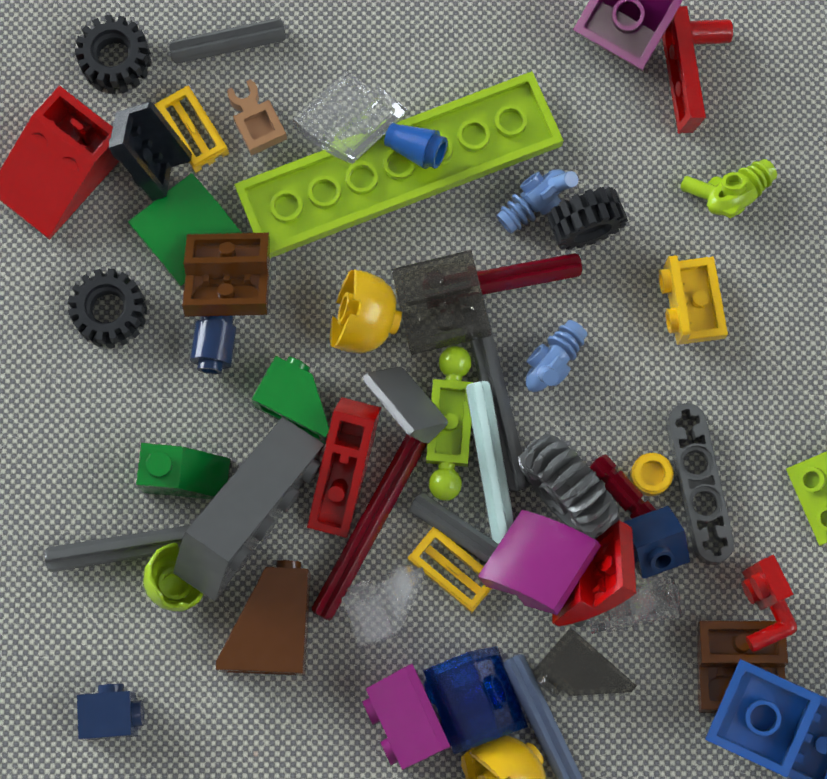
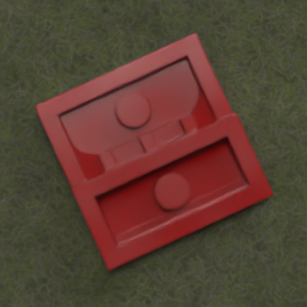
[552,520,637,627]

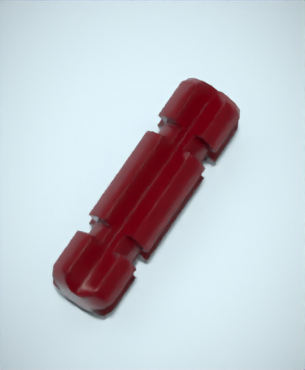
[590,454,656,518]

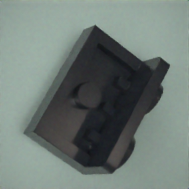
[109,102,192,201]

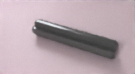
[169,18,286,64]

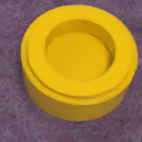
[630,453,674,496]

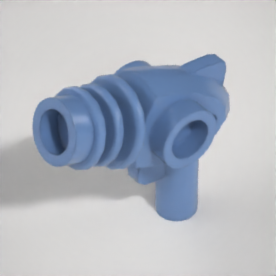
[496,169,579,234]
[525,320,587,392]

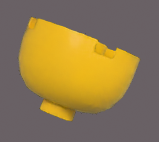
[330,269,402,354]
[461,735,546,779]

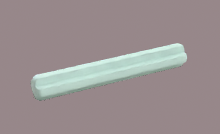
[466,381,514,544]

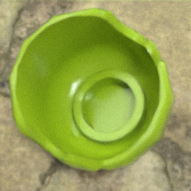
[143,543,204,612]

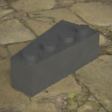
[173,416,324,601]

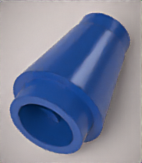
[384,123,448,169]

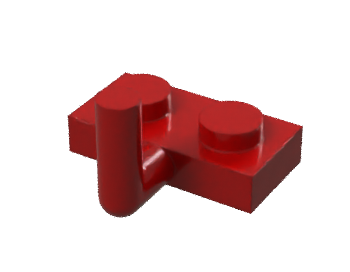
[741,554,798,653]

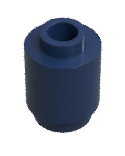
[190,316,237,375]

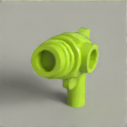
[681,159,777,218]

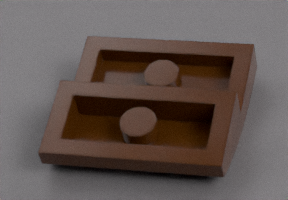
[182,232,270,317]
[697,621,788,713]

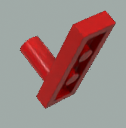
[662,6,733,134]

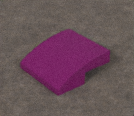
[478,510,601,615]

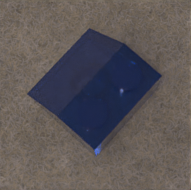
[423,646,528,755]

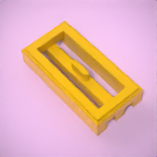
[154,85,230,173]
[407,527,492,613]

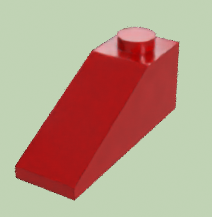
[307,397,382,538]

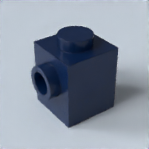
[623,505,690,579]
[77,684,144,741]

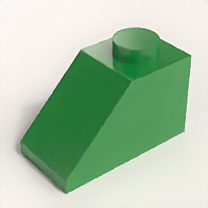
[252,356,329,444]
[136,443,231,499]

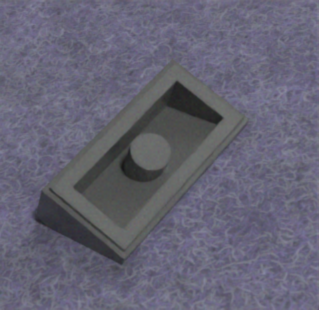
[363,367,448,444]

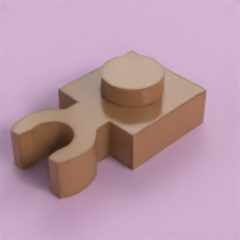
[227,79,287,156]

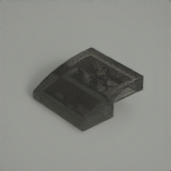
[391,250,492,355]

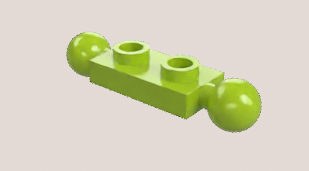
[426,346,474,501]

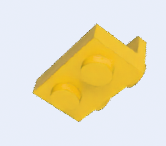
[659,255,728,345]

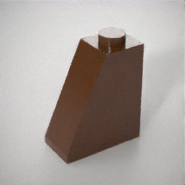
[216,560,311,676]

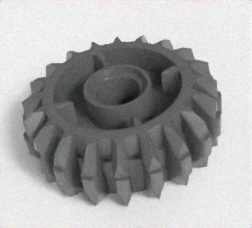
[518,433,618,538]

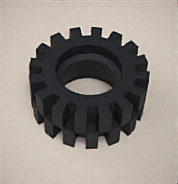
[75,15,151,94]
[547,187,628,250]
[68,268,147,348]

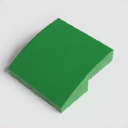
[128,173,242,286]

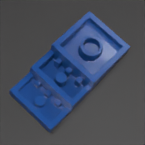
[705,659,827,779]

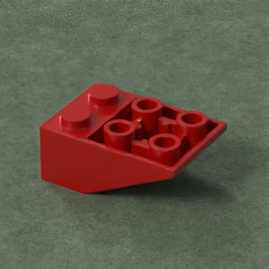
[0,85,119,240]

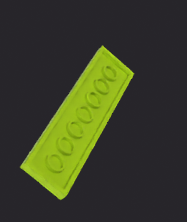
[234,71,564,258]

